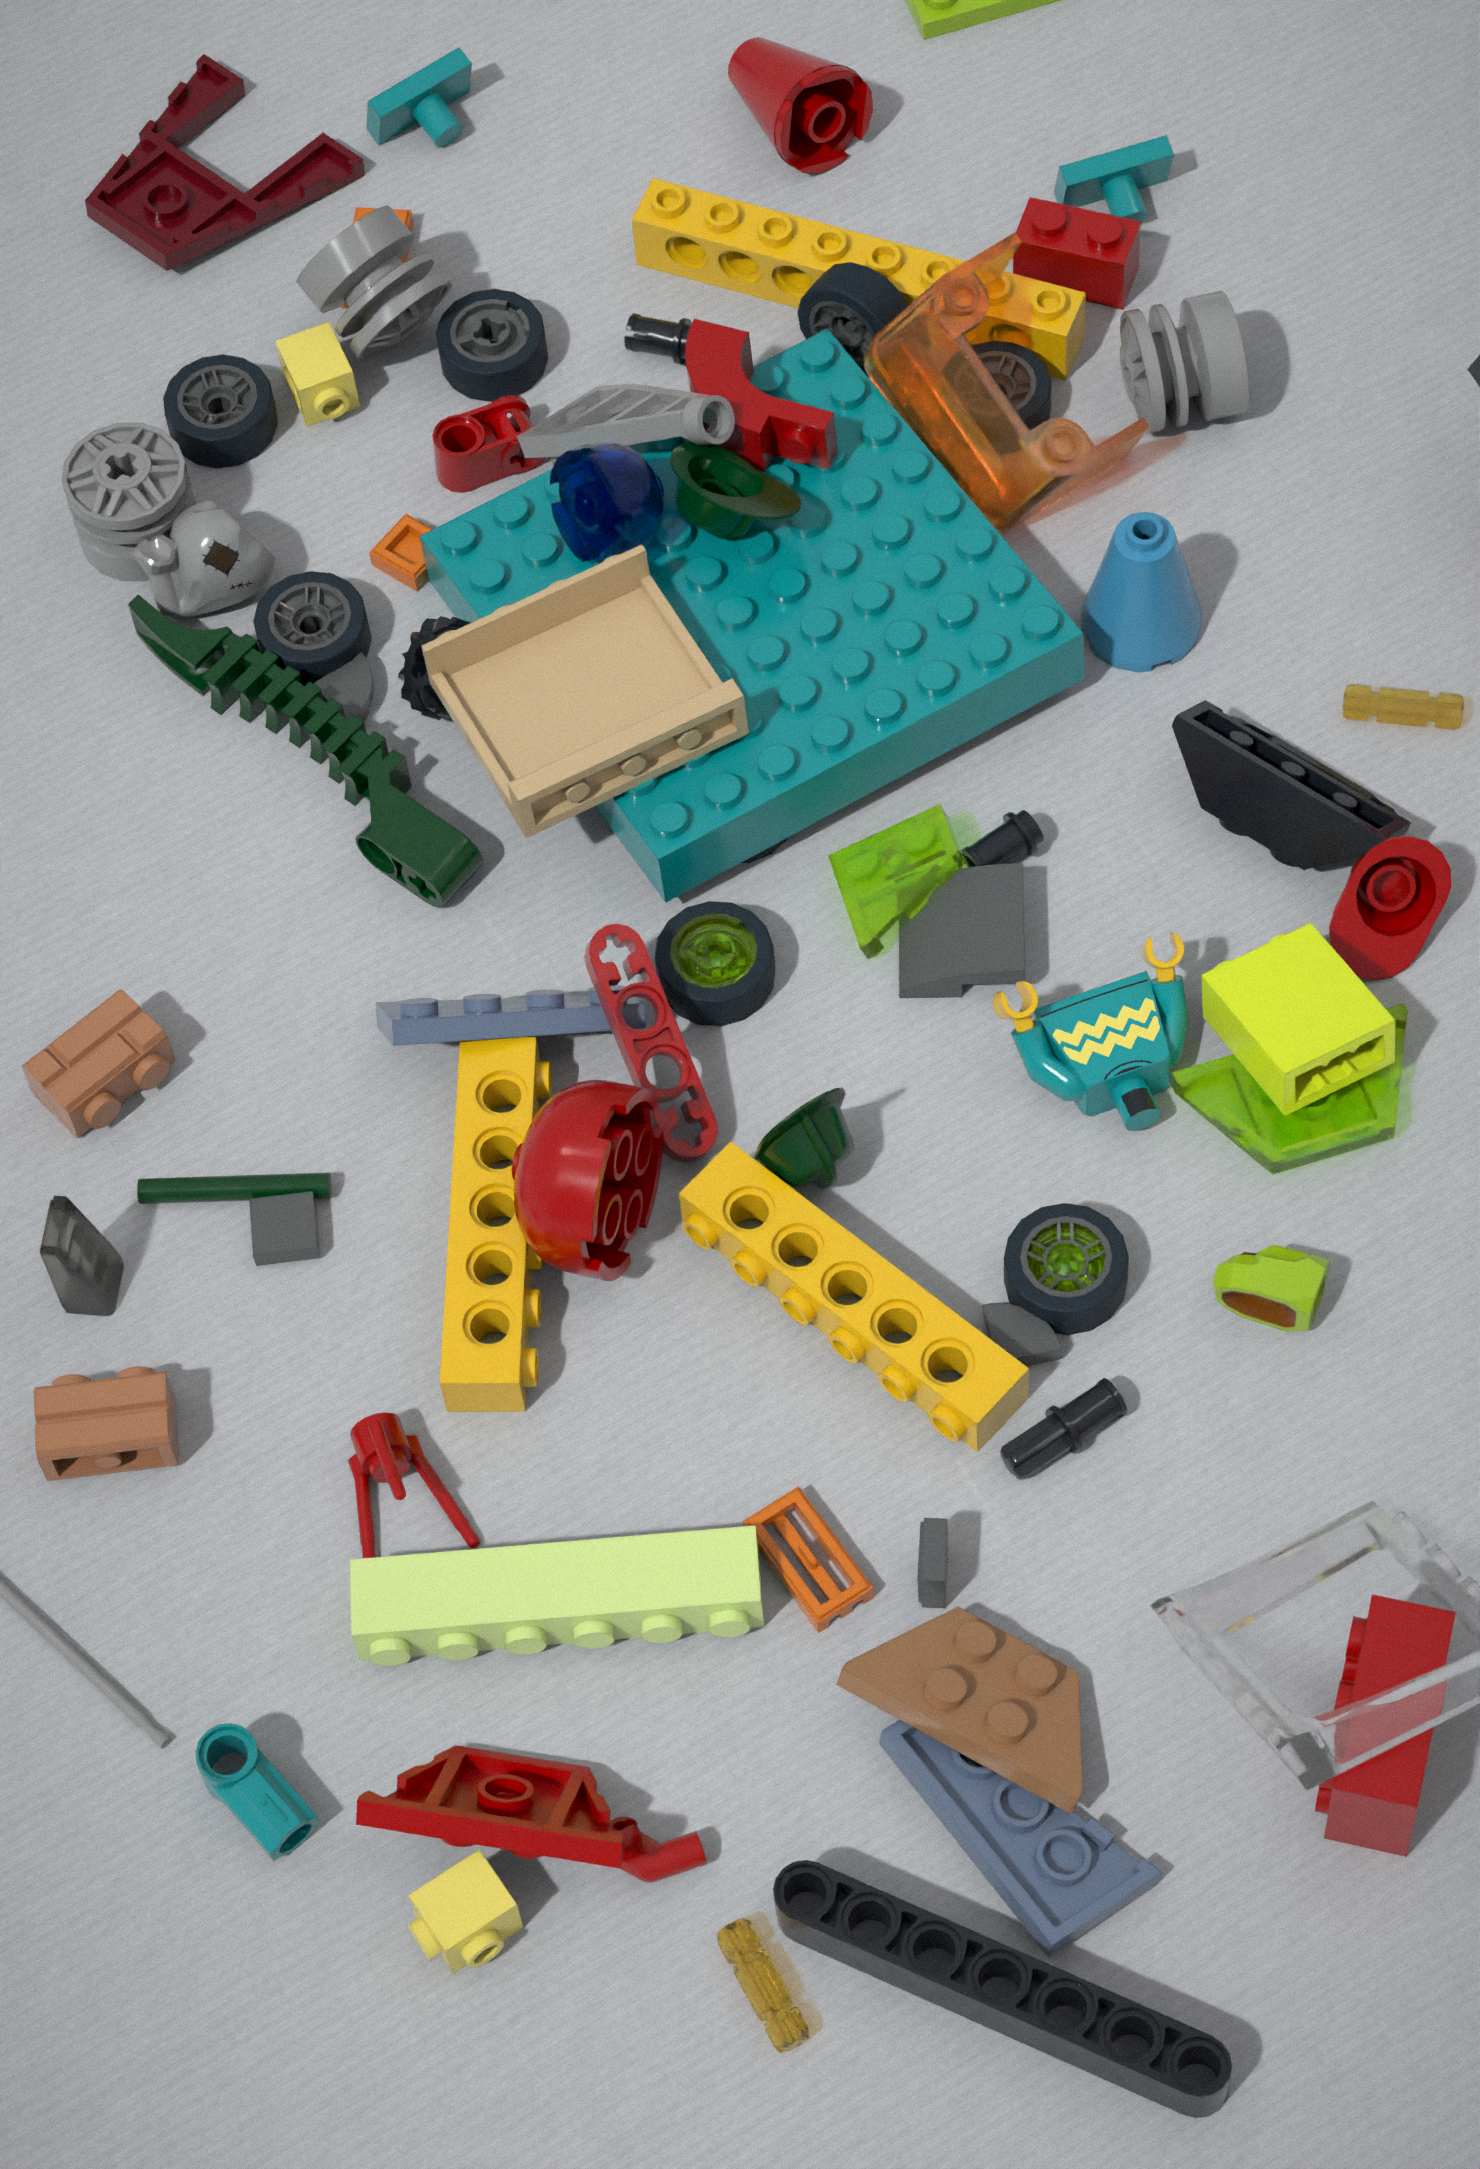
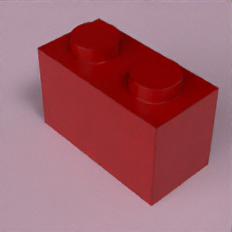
[1013,197,1141,310]

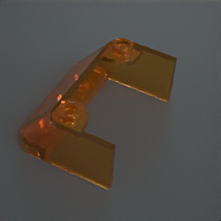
[864,232,1149,535]

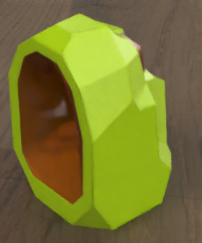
[1213,1245,1330,1332]

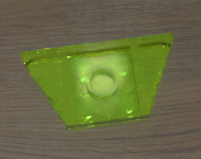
[1171,1003,1408,1175]

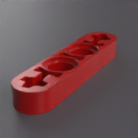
[584,923,718,1162]

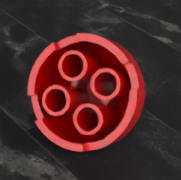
[512,1080,663,1281]

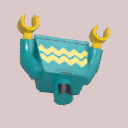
[992,932,1189,1131]

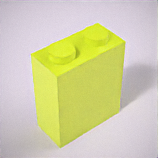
[1201,923,1395,1116]

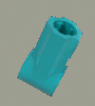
[195,1723,319,1861]

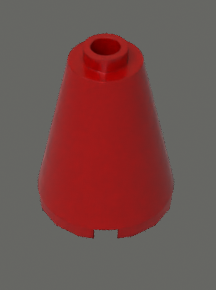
[728,37,873,174]

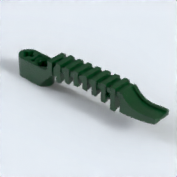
[128,595,484,908]

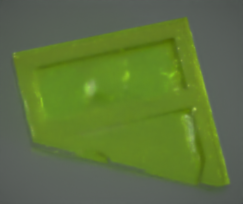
[828,804,965,959]

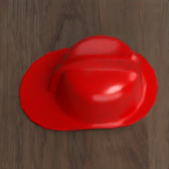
[1329,835,1451,981]

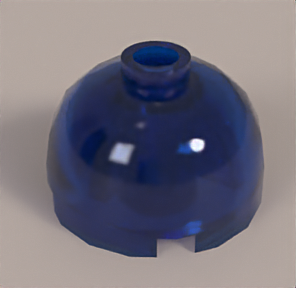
[550,442,664,564]

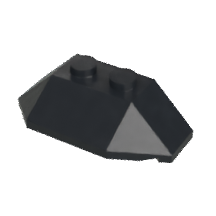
[1172,700,1411,870]

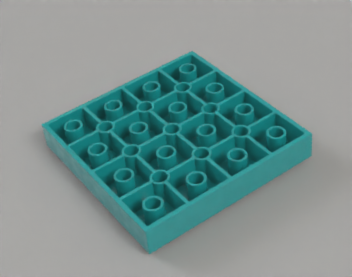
[419,329,1085,903]

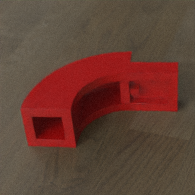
[685,319,838,472]

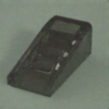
[40,1195,124,1316]

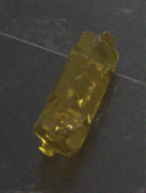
[1342,683,1464,730]
[717,1918,810,2053]

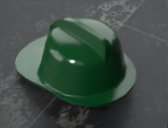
[670,442,801,539]
[752,1087,854,1190]

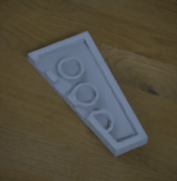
[376,985,646,1046]
[879,1720,1162,1957]

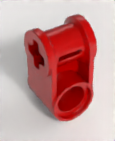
[432,395,546,493]

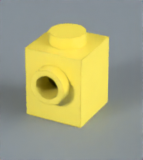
[407,1849,524,1974]

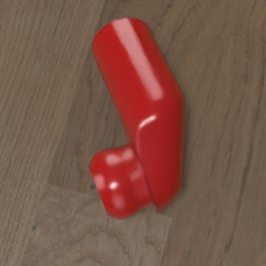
[609,1817,707,1883]

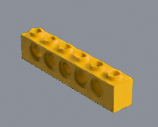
[440,1037,552,1412]
[679,1141,1029,1452]

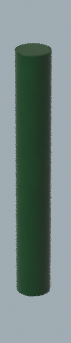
[137,1172,332,1204]

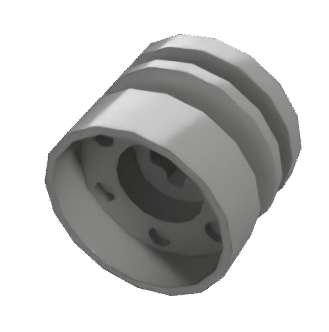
[296,205,453,361]
[1120,291,1249,434]
[61,422,196,581]

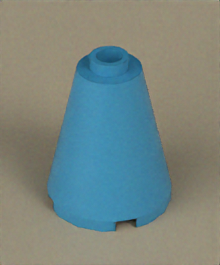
[1081,512,1202,673]

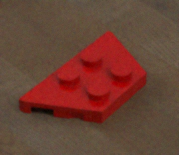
[356,1745,624,1869]

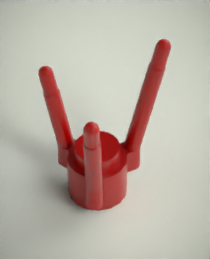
[348,1412,480,1558]

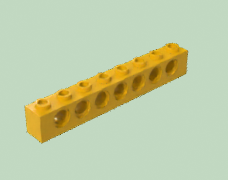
[632,178,1086,381]

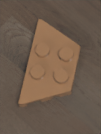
[836,1606,1083,1815]

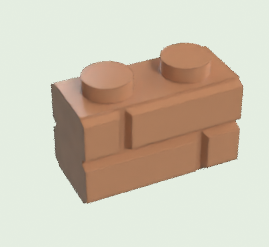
[22,989,175,1138]
[34,1366,179,1481]

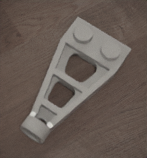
[517,384,735,463]

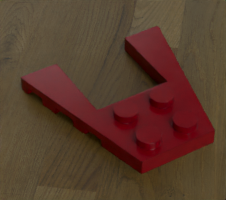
[85,54,365,271]

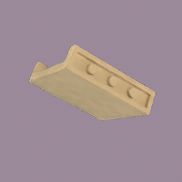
[421,545,749,838]

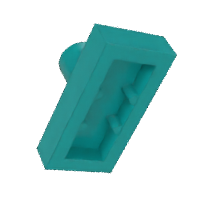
[366,47,472,147]
[1054,135,1174,223]

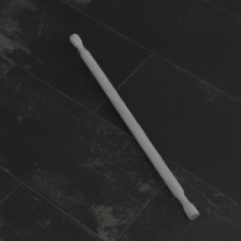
[0,1578,171,1749]

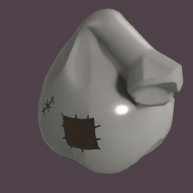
[131,500,275,619]

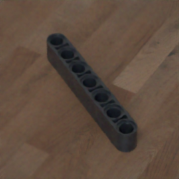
[773,1860,1232,2118]

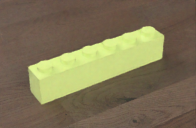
[350,1525,765,1666]

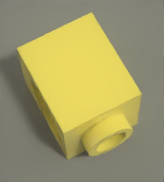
[275,322,360,427]

